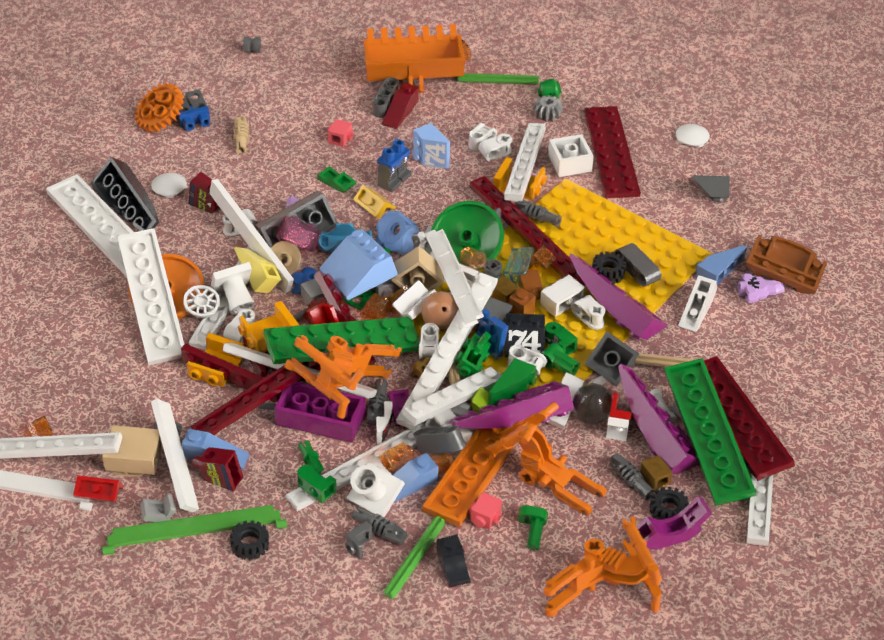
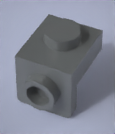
[345,521,372,559]

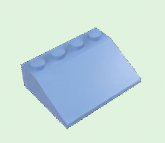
[319,229,398,300]

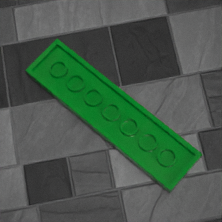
[262,317,421,364]
[664,358,756,506]

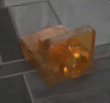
[524,245,556,270]

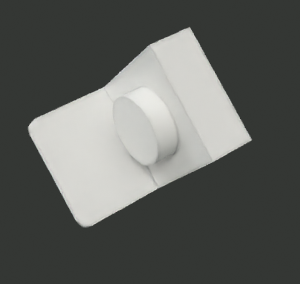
[606,416,630,441]

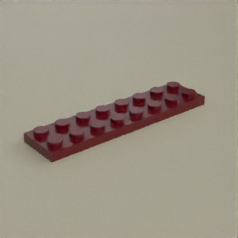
[584,106,641,199]
[704,356,795,481]

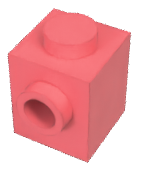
[328,119,354,147]
[469,492,502,530]

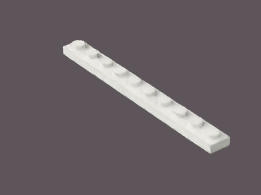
[396,272,498,431]

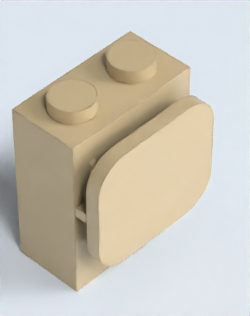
[100,425,163,477]

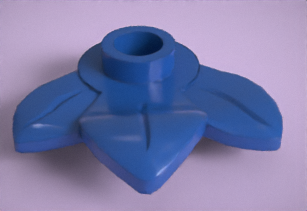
[291,267,317,294]

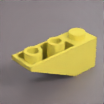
[234,247,281,293]

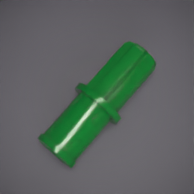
[298,440,324,474]

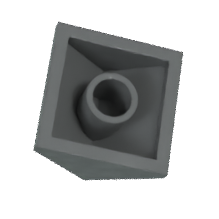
[585,331,640,386]

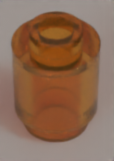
[460,247,486,270]

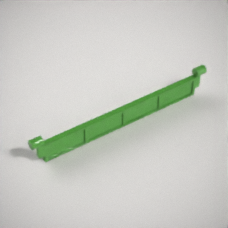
[102,505,287,555]

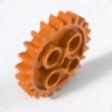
[134,82,184,133]

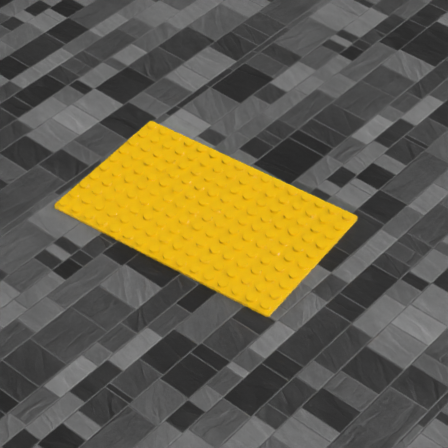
[412,179,712,399]

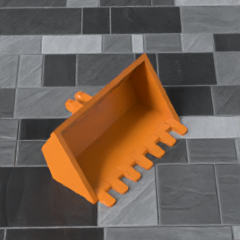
[363,24,466,93]

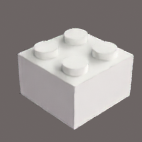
[548,134,593,177]

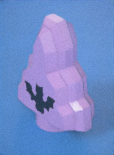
[738,273,785,303]

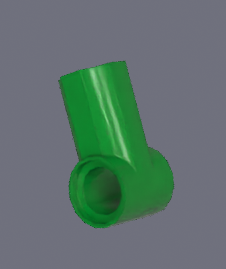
[541,343,580,376]

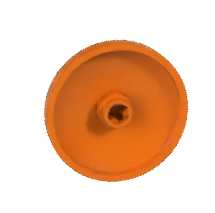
[128,254,205,319]

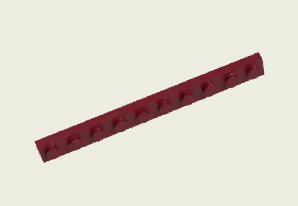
[469,176,586,286]

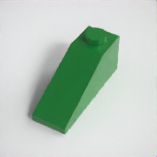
[488,358,538,406]

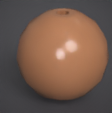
[421,291,459,331]

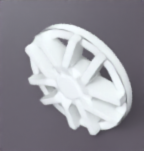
[183,285,220,318]

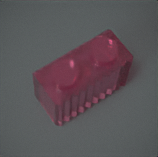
[276,215,322,252]

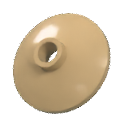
[271,241,301,275]

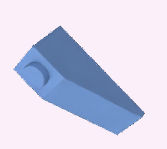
[696,245,747,285]
[182,429,250,470]
[393,453,438,503]

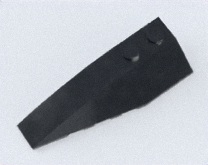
[91,157,159,231]

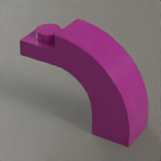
[637,496,712,549]

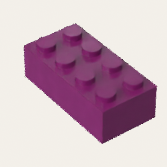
[275,382,366,443]

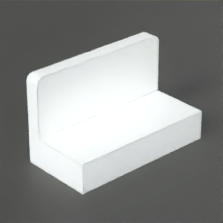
[392,281,436,320]

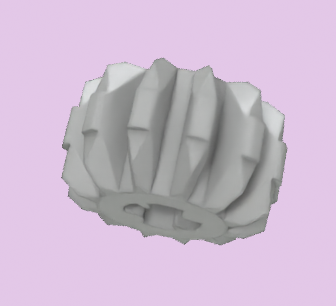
[534,95,562,122]

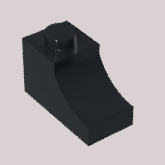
[436,534,471,588]

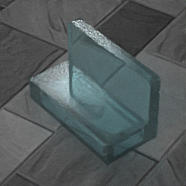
[504,247,534,285]

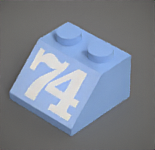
[412,123,450,169]

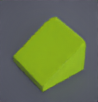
[471,387,489,413]

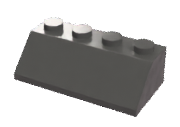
[254,191,338,248]

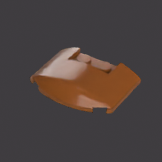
[745,235,827,294]

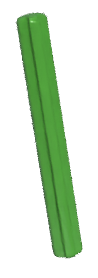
[458,73,539,84]
[384,516,445,599]

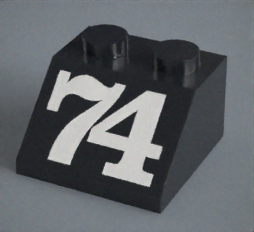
[505,313,545,359]

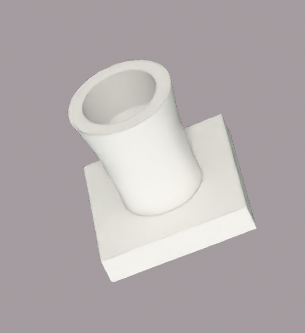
[210,262,256,315]
[347,462,405,517]

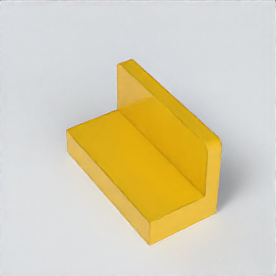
[353,185,396,218]

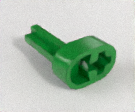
[517,505,548,551]

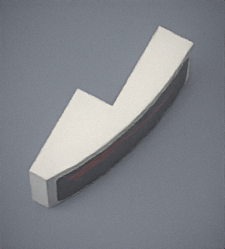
[376,401,392,444]

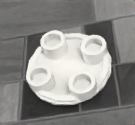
[676,124,709,147]
[151,173,187,198]

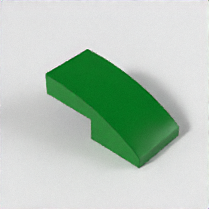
[317,166,356,193]

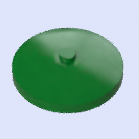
[431,201,504,271]

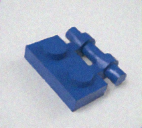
[476,309,508,359]

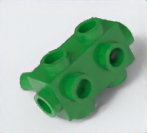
[454,332,491,377]

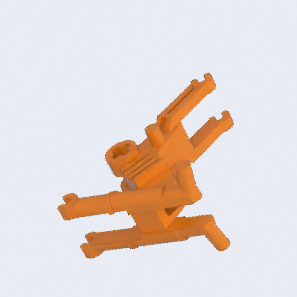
[285,335,402,418]
[484,402,607,516]
[544,516,662,617]

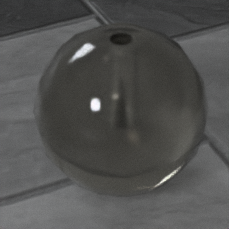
[572,383,612,425]

